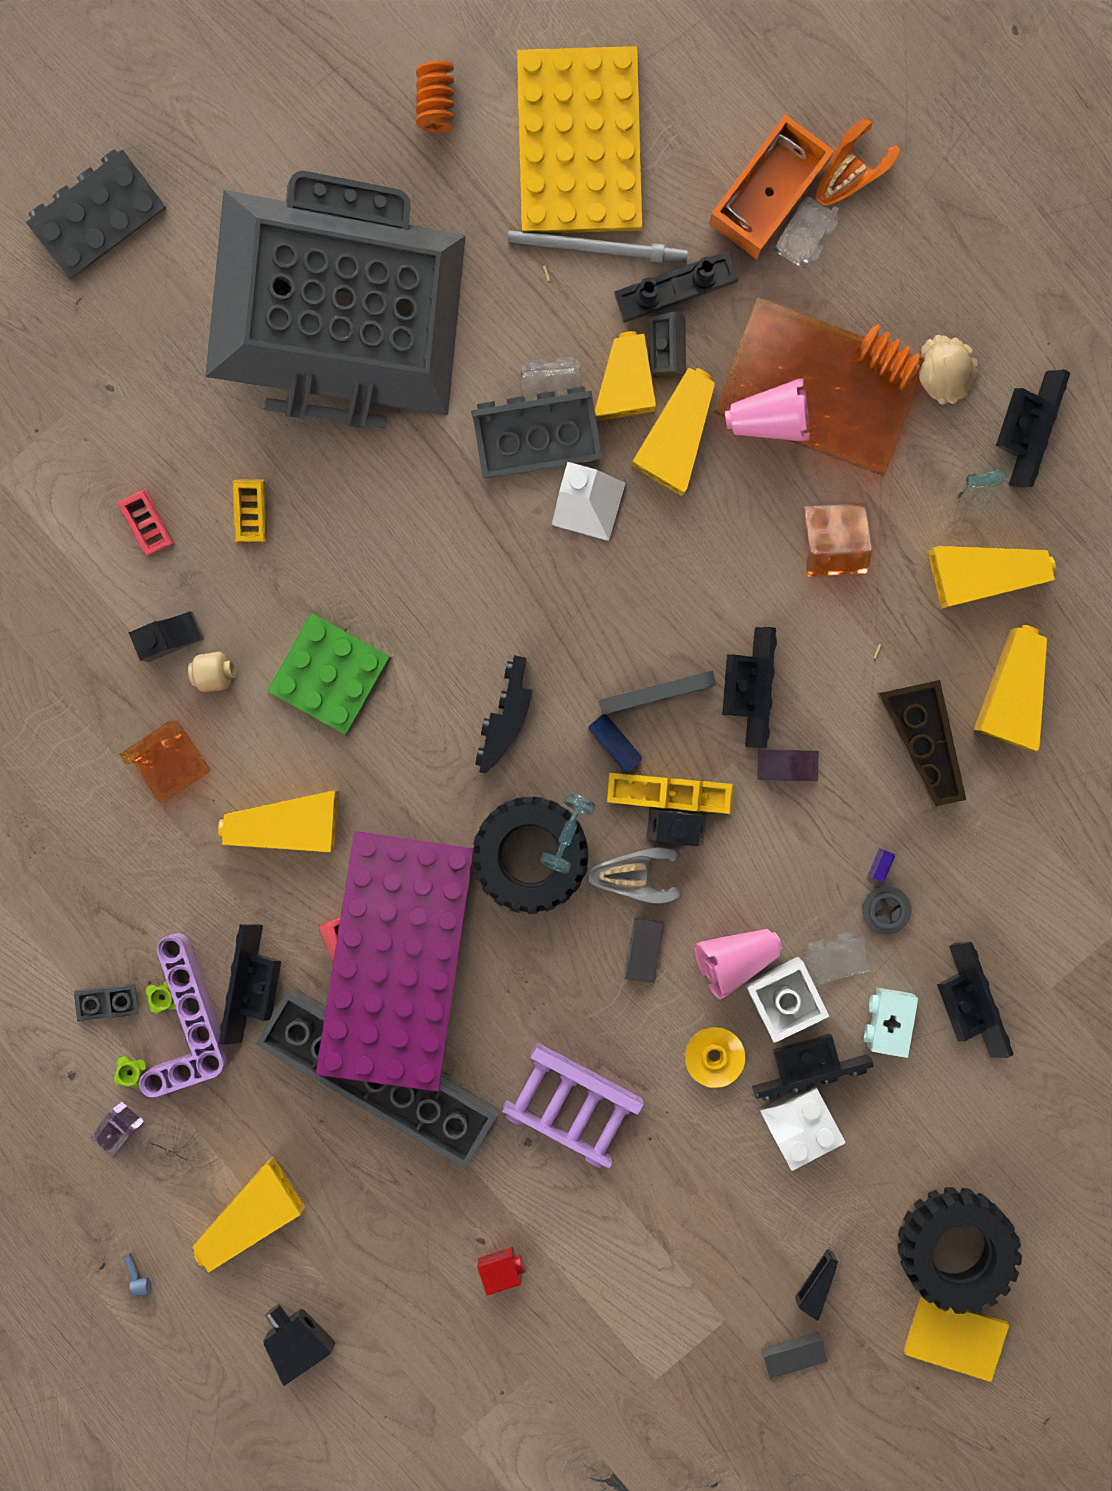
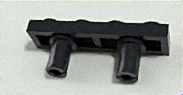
[614,251,738,323]

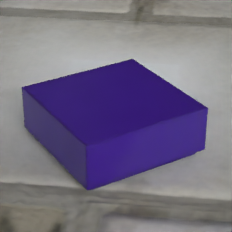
[868,848,895,882]

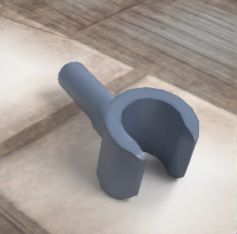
[124,1254,151,1296]

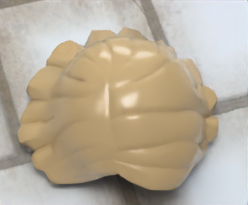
[919,335,979,405]

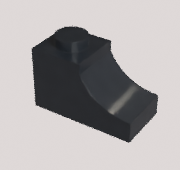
[128,611,204,662]

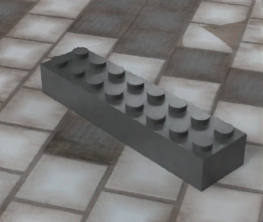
[256,986,498,1169]

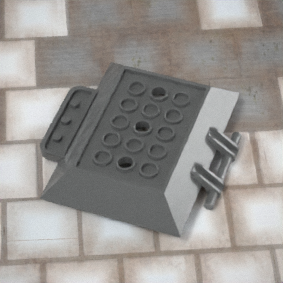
[205,171,465,428]

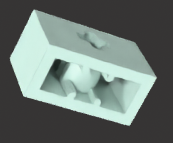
[864,987,918,1058]

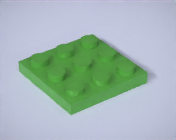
[267,613,391,735]

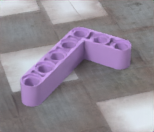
[139,933,229,1098]

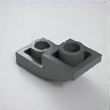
[74,984,139,1022]

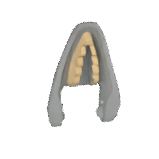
[588,847,682,904]

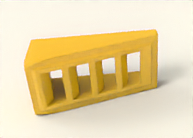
[232,479,266,542]

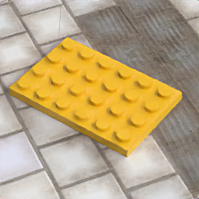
[517,46,642,234]

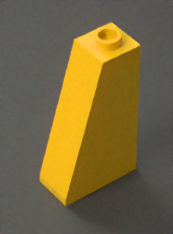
[632,367,715,497]
[927,546,1056,609]
[973,625,1047,751]
[218,790,339,852]
[192,1156,305,1273]

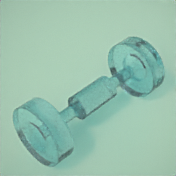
[539,793,596,874]

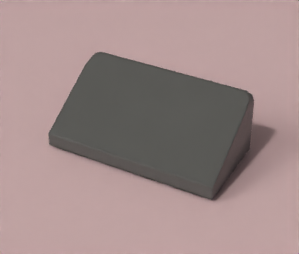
[648,312,686,377]
[624,917,664,982]
[761,1332,827,1379]

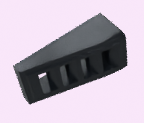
[795,1249,838,1321]

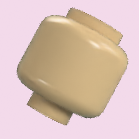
[188,651,236,693]

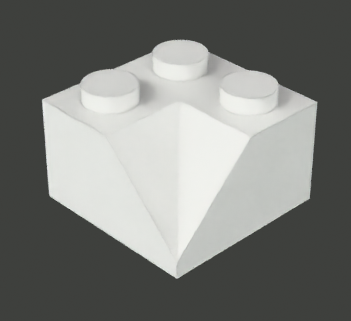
[744,957,830,1043]
[759,1084,846,1171]

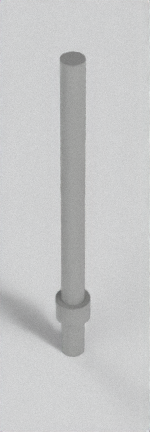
[508,230,688,263]

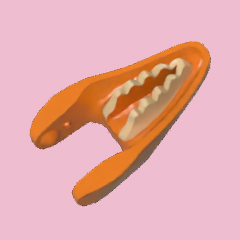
[816,118,901,206]

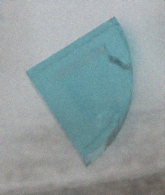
[966,470,1004,488]

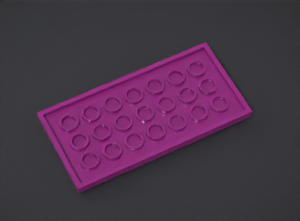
[315,831,474,1091]

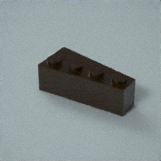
[877,680,966,806]

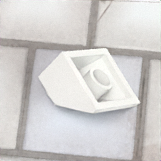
[551,462,625,541]

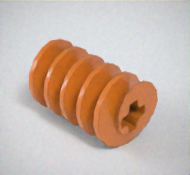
[416,61,454,133]
[854,324,922,390]

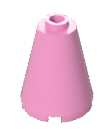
[725,379,810,441]
[694,929,782,1000]

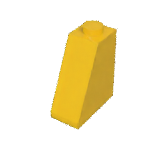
[595,331,656,421]

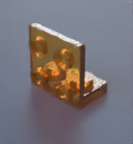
[804,503,872,576]
[119,721,210,803]

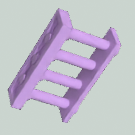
[502,1042,644,1168]

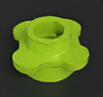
[146,981,176,1014]
[114,1056,147,1089]

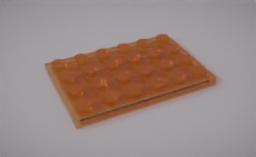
[714,297,924,476]

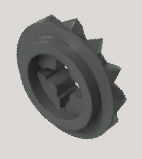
[862,886,911,934]

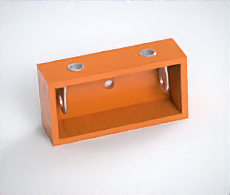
[709,114,834,260]

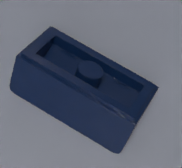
[588,714,642,773]

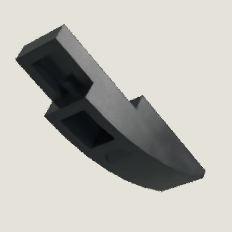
[475,655,533,773]

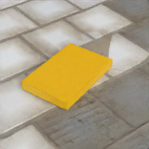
[903,1296,1009,1382]

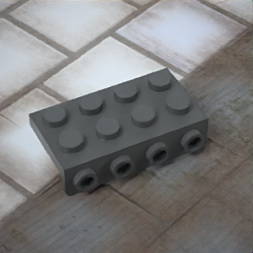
[26,149,166,279]
[471,386,602,479]

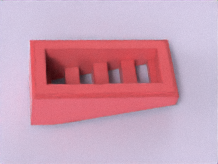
[117,488,173,557]

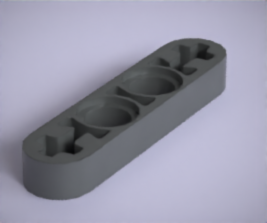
[599,671,716,715]

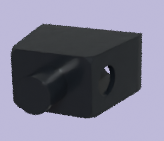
[646,808,706,846]
[263,1304,335,1386]

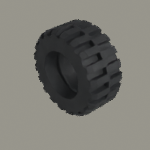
[472,796,588,914]
[897,1187,1022,1314]

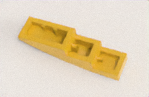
[607,772,735,814]

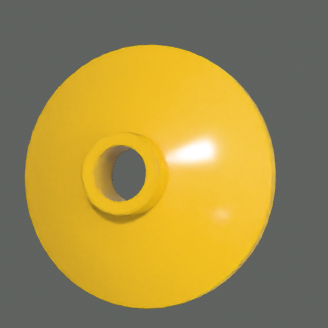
[685,1027,745,1088]

